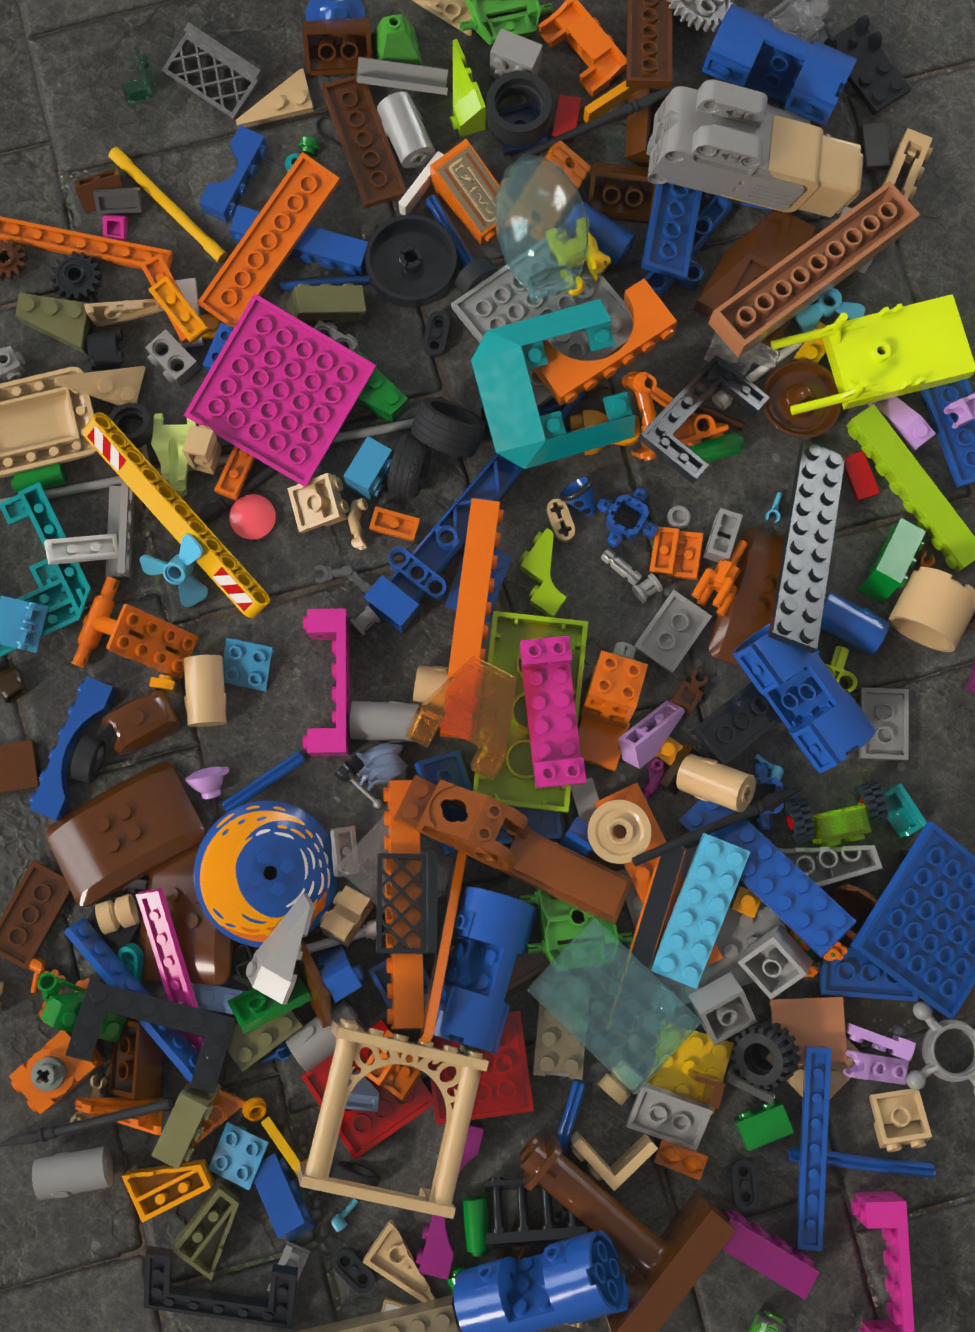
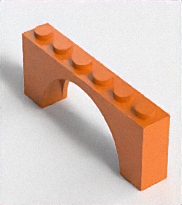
[532,279,677,406]

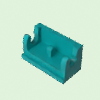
[883,783,927,839]

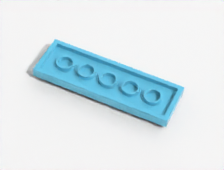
[650,833,750,989]

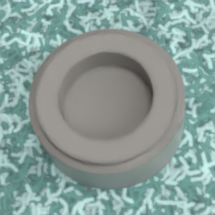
[667,505,691,530]

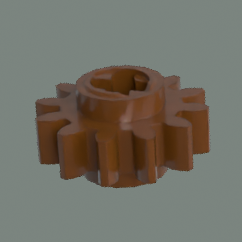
[0,240,28,282]

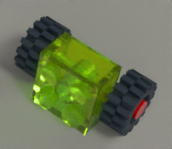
[783,781,889,847]

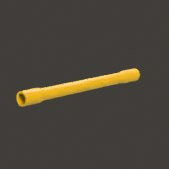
[108,147,228,263]

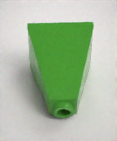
[371,14,422,65]

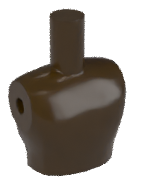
[0,664,27,703]

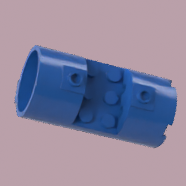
[702,4,857,126]
[731,622,876,774]
[433,887,537,1054]
[454,1230,629,1332]

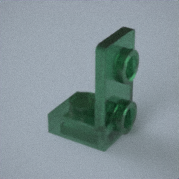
[121,47,155,104]

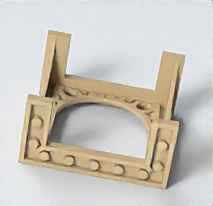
[297,1018,489,1219]

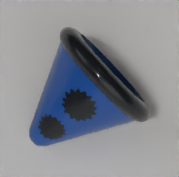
[559,476,595,516]

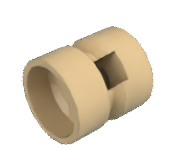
[95,894,139,934]
[598,1057,644,1105]

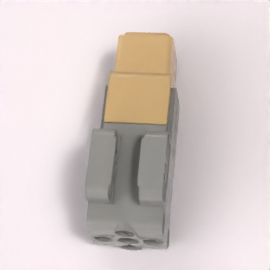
[647,80,863,218]

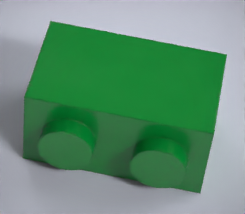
[733,1101,794,1151]

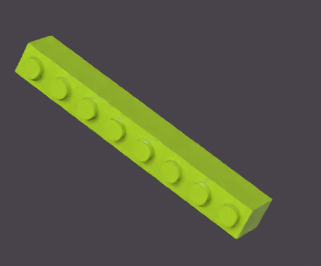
[846,404,975,572]

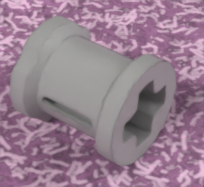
[632,573,663,604]
[350,606,381,636]

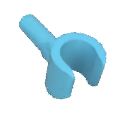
[765,492,783,523]
[754,754,784,780]
[331,1198,359,1232]

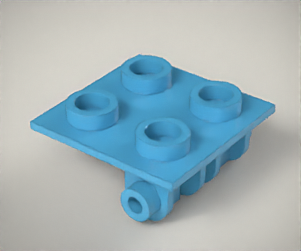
[0,596,48,653]
[223,637,275,691]
[208,1122,269,1190]

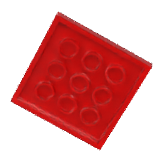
[429,1011,534,1125]
[301,1019,434,1159]

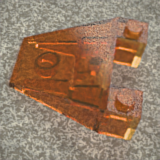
[405,656,517,781]

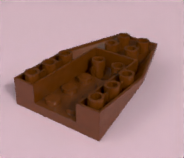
[693,209,816,352]

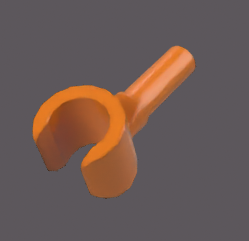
[917,550,935,571]
[28,957,47,993]

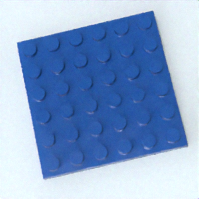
[850,821,975,1021]

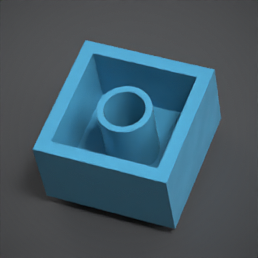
[344,436,393,501]

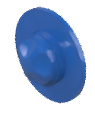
[305,0,365,21]

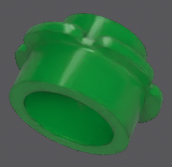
[298,137,320,154]

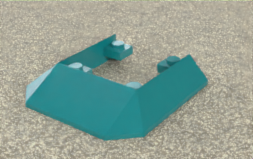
[471,299,635,469]
[0,482,91,657]

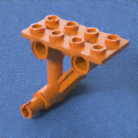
[622,371,729,461]
[71,576,198,679]

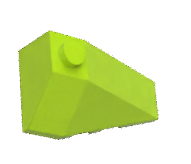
[450,39,486,137]

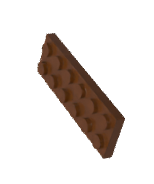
[626,0,672,89]
[321,75,407,209]

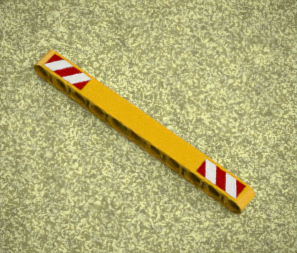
[83,413,270,618]

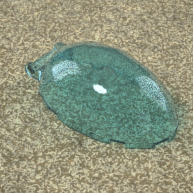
[495,154,589,303]

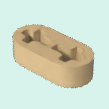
[546,498,575,543]

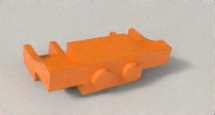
[538,0,626,98]

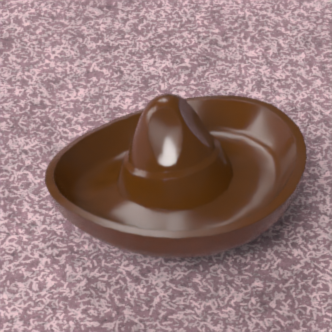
[763,360,842,438]

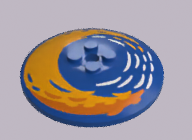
[193,801,338,947]

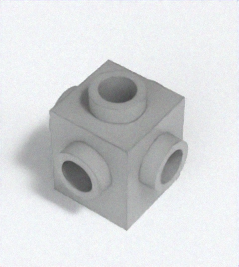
[0,346,28,382]

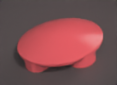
[229,494,276,540]

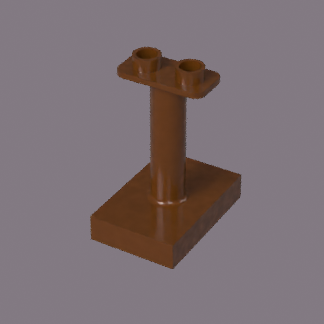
[518,1133,736,1332]

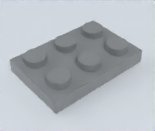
[634,590,712,674]
[859,687,909,761]
[626,1081,713,1151]

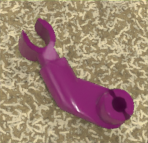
[642,758,664,803]

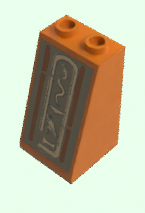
[430,139,515,246]

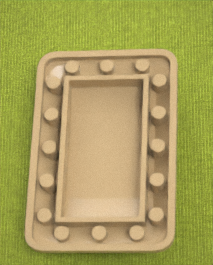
[0,367,97,478]

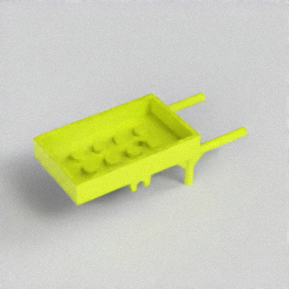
[771,294,975,415]

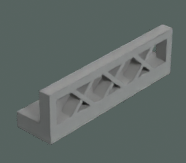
[356,57,448,95]
[105,481,135,579]

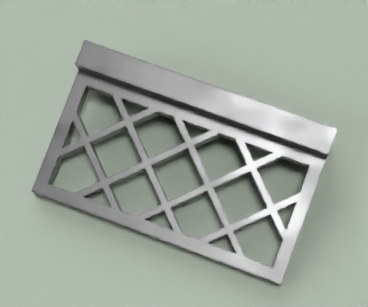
[161,22,266,121]

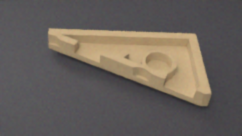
[412,0,472,36]
[236,68,314,128]
[84,299,164,328]
[54,366,146,406]
[363,1219,437,1302]

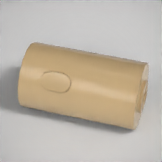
[184,655,227,727]
[413,665,485,713]
[676,754,756,812]

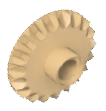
[587,800,651,864]

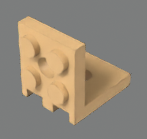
[570,1130,658,1191]

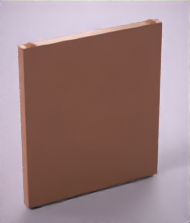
[769,997,848,1064]

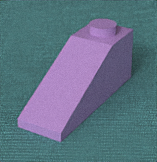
[868,397,936,453]
[618,700,685,769]

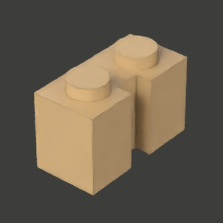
[182,425,222,475]
[320,886,373,947]

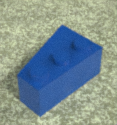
[316,944,366,1002]
[254,1153,317,1241]

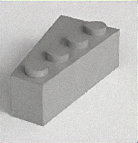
[778,845,883,888]

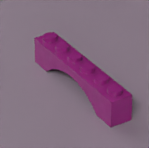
[415,1122,484,1280]

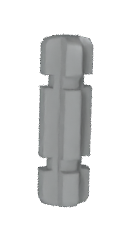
[601,549,642,585]

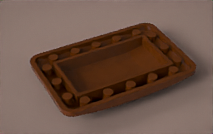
[708,528,831,667]
[46,762,206,907]
[139,843,234,985]

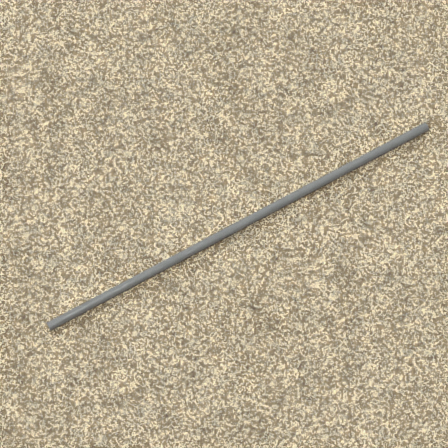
[0,418,414,503]

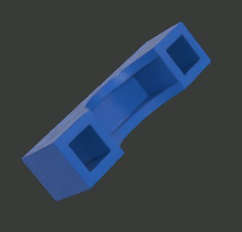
[199,125,268,223]

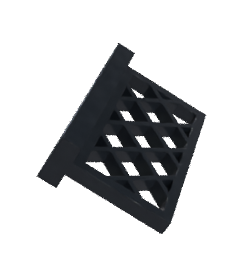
[376,853,438,955]

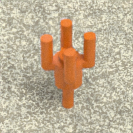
[692,539,748,617]

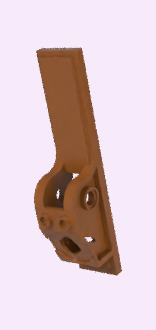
[394,775,633,925]

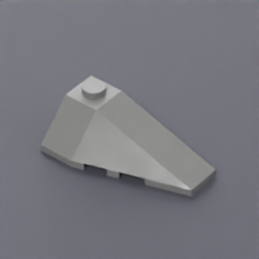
[246,893,315,1005]

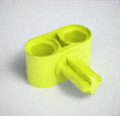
[825,646,857,692]

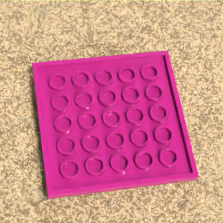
[184,293,377,488]

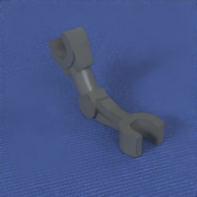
[314,565,371,595]

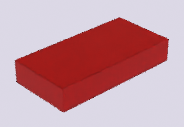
[552,94,582,143]
[844,451,880,502]

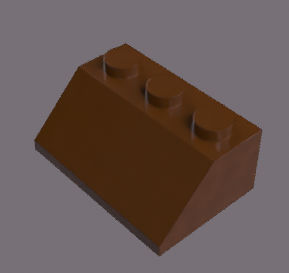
[302,18,373,76]
[625,88,666,167]
[588,162,656,222]
[107,1018,164,1099]

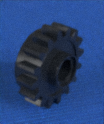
[50,251,103,302]

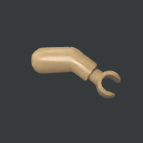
[348,498,368,550]
[70,1074,108,1123]

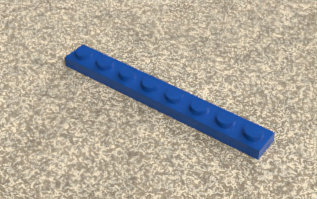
[64,917,199,1082]
[796,1046,832,1251]

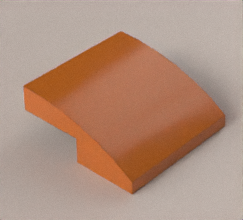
[649,527,705,580]
[578,716,630,771]
[365,1029,423,1101]

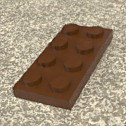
[0,860,71,970]

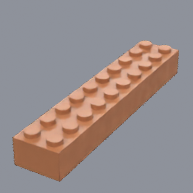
[708,181,920,358]

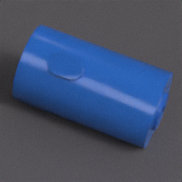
[564,201,636,267]
[820,591,890,656]

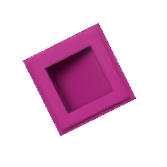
[103,214,129,241]

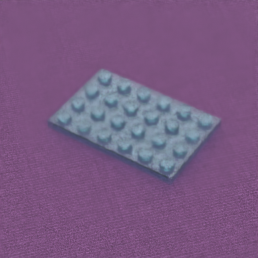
[527,917,702,1095]

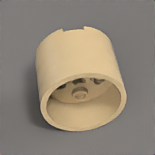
[888,567,975,652]

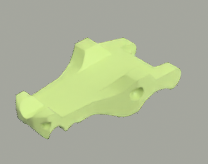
[151,413,197,497]

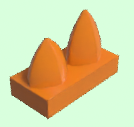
[653,1139,708,1181]

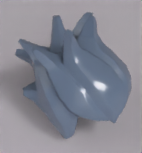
[356,742,408,791]

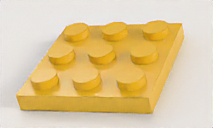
[645,1020,734,1114]

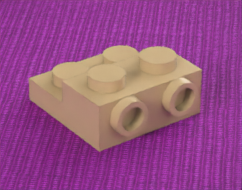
[287,473,349,533]
[869,1089,932,1152]

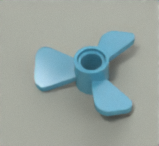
[795,288,865,333]
[139,533,209,607]

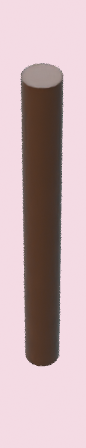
[661,386,746,431]

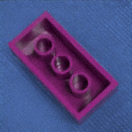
[721,1208,820,1300]

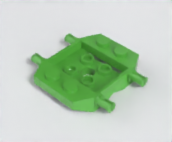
[459,0,553,45]
[519,889,632,971]

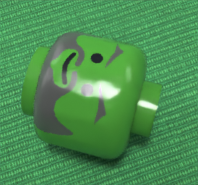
[749,1309,786,1332]

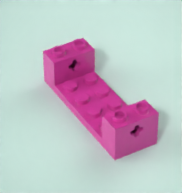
[303,608,350,757]
[519,636,586,790]
[851,1191,914,1332]

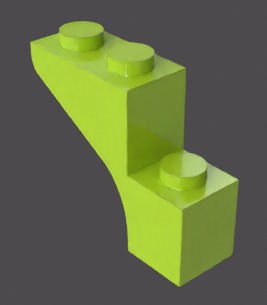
[519,528,567,618]

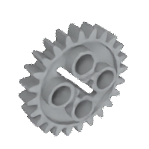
[666,0,736,32]

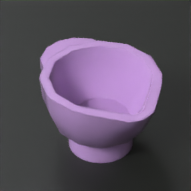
[185,766,229,799]

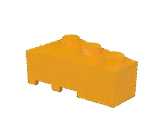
[122,1159,216,1223]

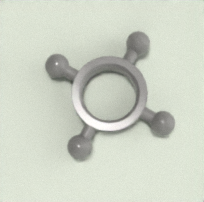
[906,1000,975,1094]

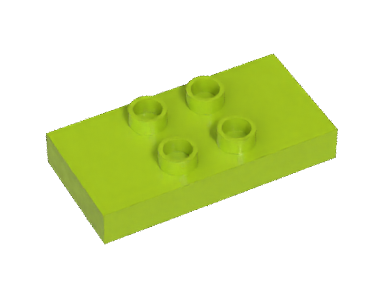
[473,611,588,813]

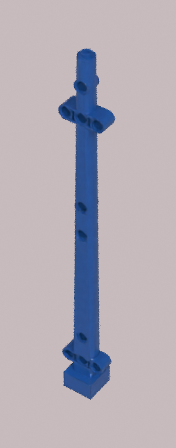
[364,195,733,634]

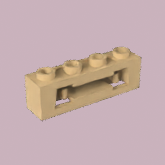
[882,128,933,200]

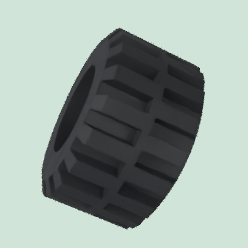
[731,1021,801,1090]

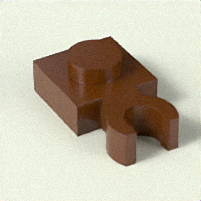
[670,670,708,714]

